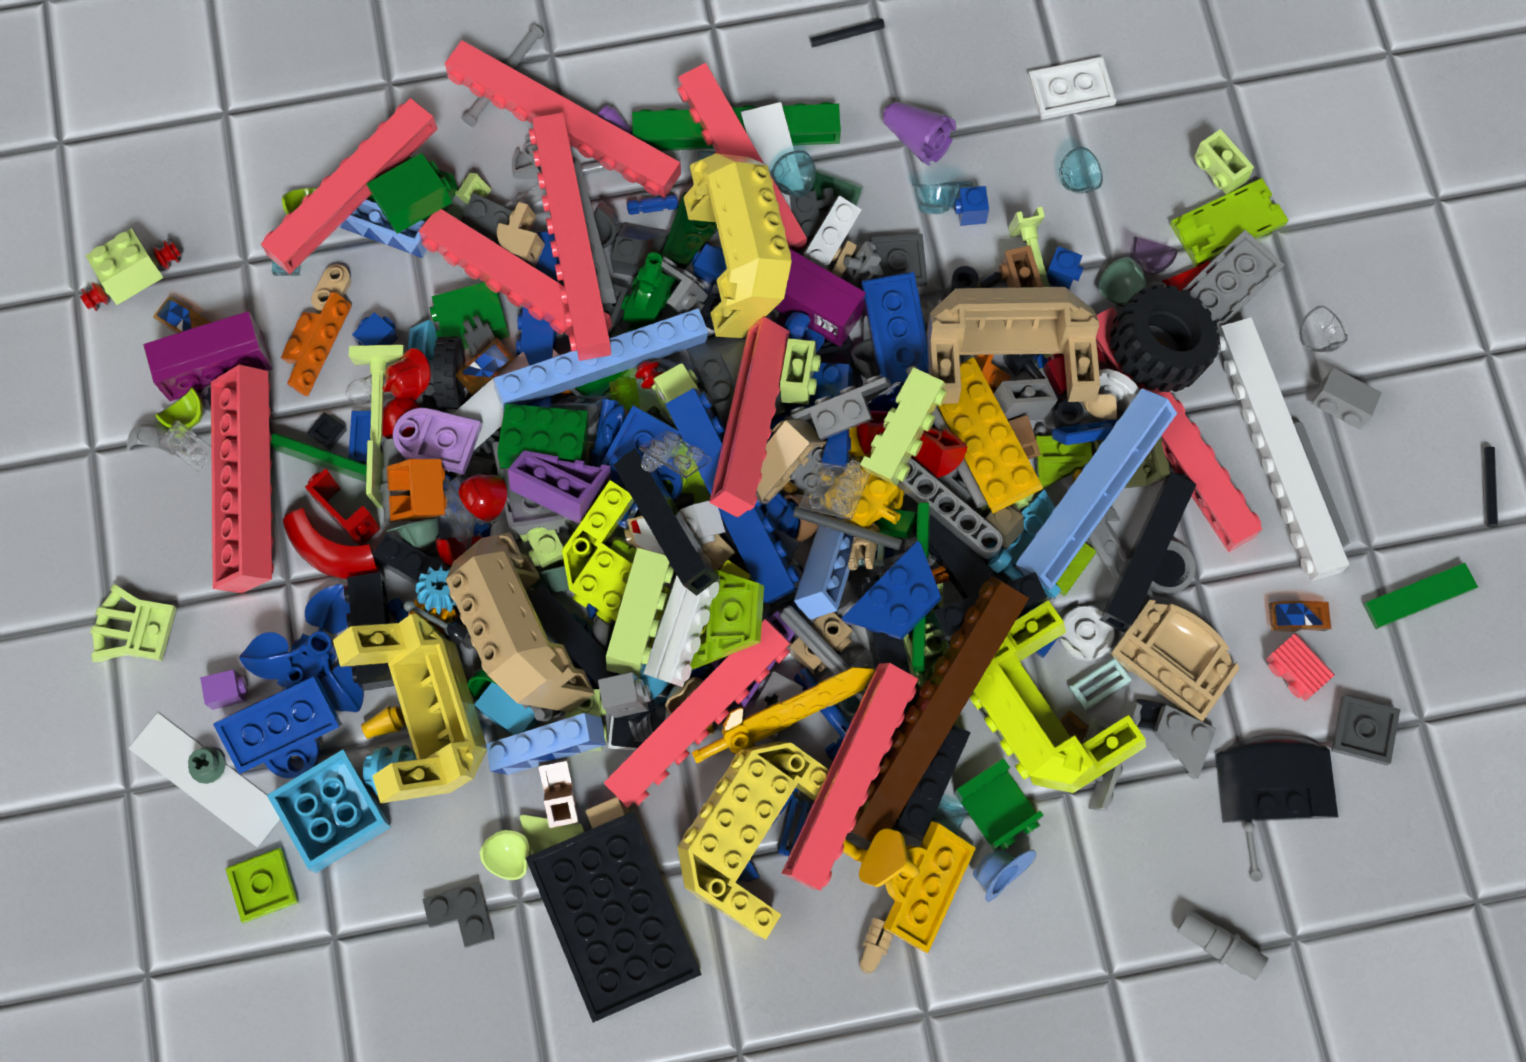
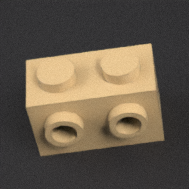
[789,612,853,676]

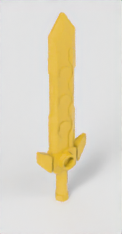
[691,667,875,763]

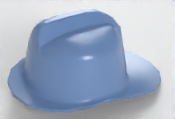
[973,850,1036,902]

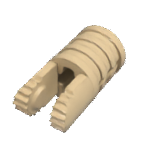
[848,523,880,570]
[859,918,894,974]

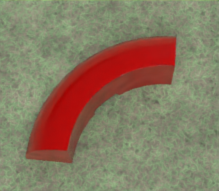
[856,411,968,478]
[282,508,380,581]

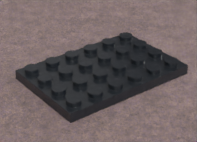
[525,811,702,1023]

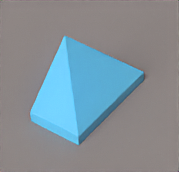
[407,320,437,360]

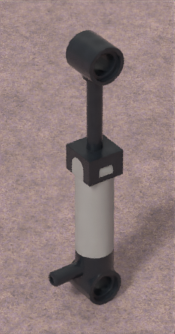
[950,266,1084,428]

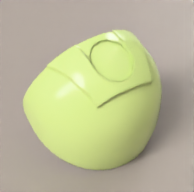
[480,830,531,880]

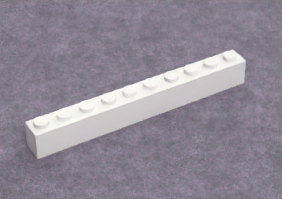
[1217,317,1349,581]

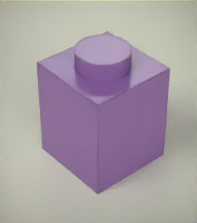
[200,669,248,710]

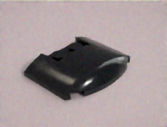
[1215,735,1338,823]

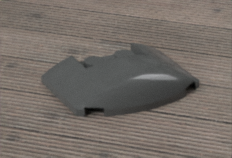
[686,335,786,435]

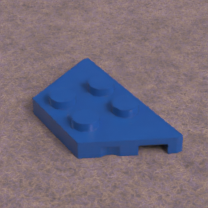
[841,541,942,640]

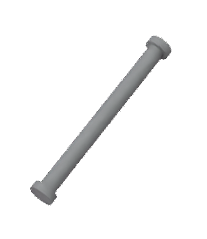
[461,25,544,127]

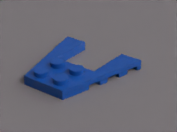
[767,363,853,470]

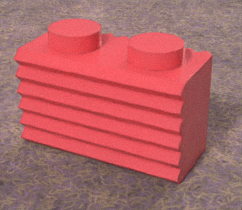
[1266,633,1335,701]

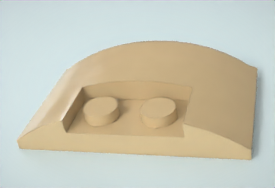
[1111,600,1240,722]

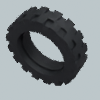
[433,336,466,409]

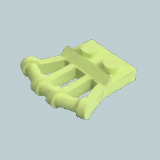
[90,584,177,662]

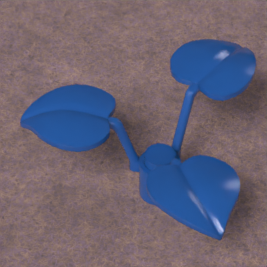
[239,584,363,712]

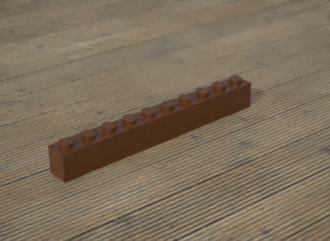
[851,576,1029,843]

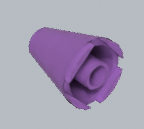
[883,102,956,165]

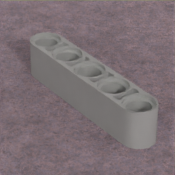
[897,458,1002,559]

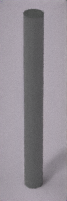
[793,507,902,550]

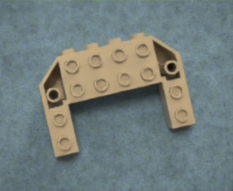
[927,287,1100,404]
[445,532,595,712]

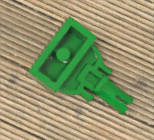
[621,252,675,328]

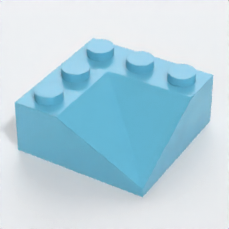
[267,750,391,873]

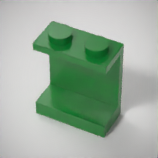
[954,758,1044,851]

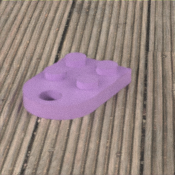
[393,408,482,475]

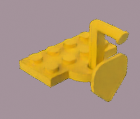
[843,821,976,953]

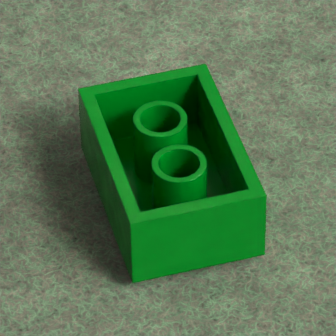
[497,404,589,469]

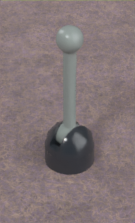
[404,601,468,645]

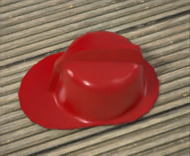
[382,348,431,401]

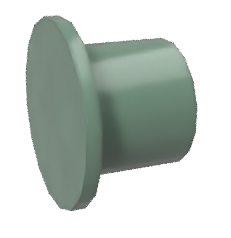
[541,566,569,594]
[188,747,226,784]

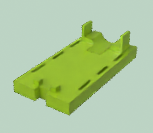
[1170,178,1289,266]

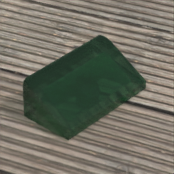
[806,170,864,206]

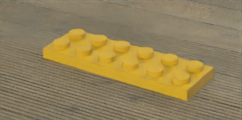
[937,357,1043,514]

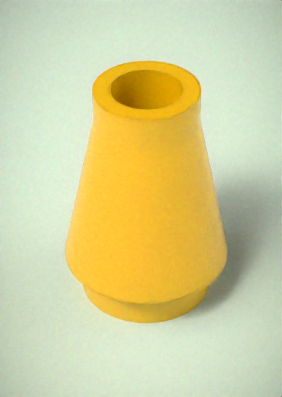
[361,705,406,739]

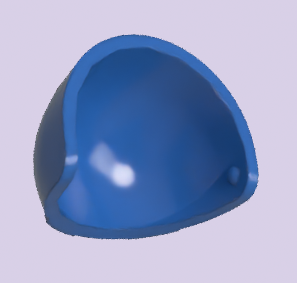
[784,312,825,353]

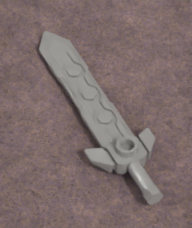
[1061,475,1158,617]

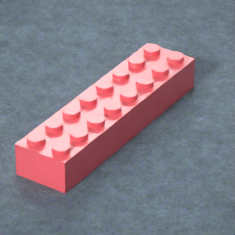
[211,364,274,593]

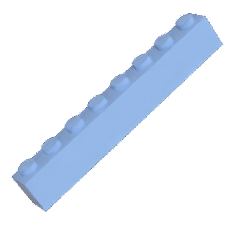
[494,308,709,412]
[1016,388,1177,590]

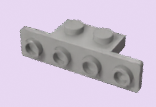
[784,375,892,440]
[1083,702,1142,811]

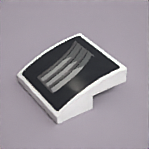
[608,694,669,751]

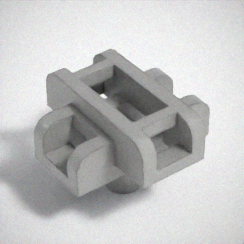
[843,241,883,288]

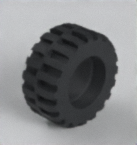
[1109,285,1220,392]

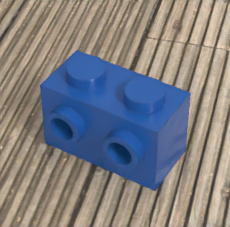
[277,633,337,690]

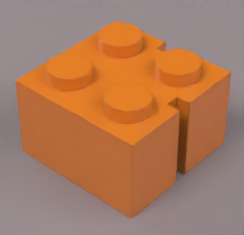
[387,459,447,521]

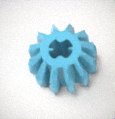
[415,565,456,615]

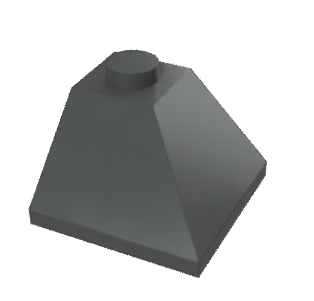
[611,224,670,277]

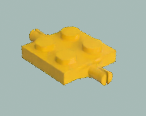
[819,462,901,529]

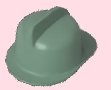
[386,516,440,551]

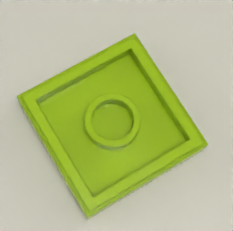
[225,848,299,924]

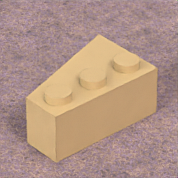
[756,420,827,505]

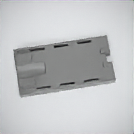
[1183,230,1284,333]
[492,441,565,539]

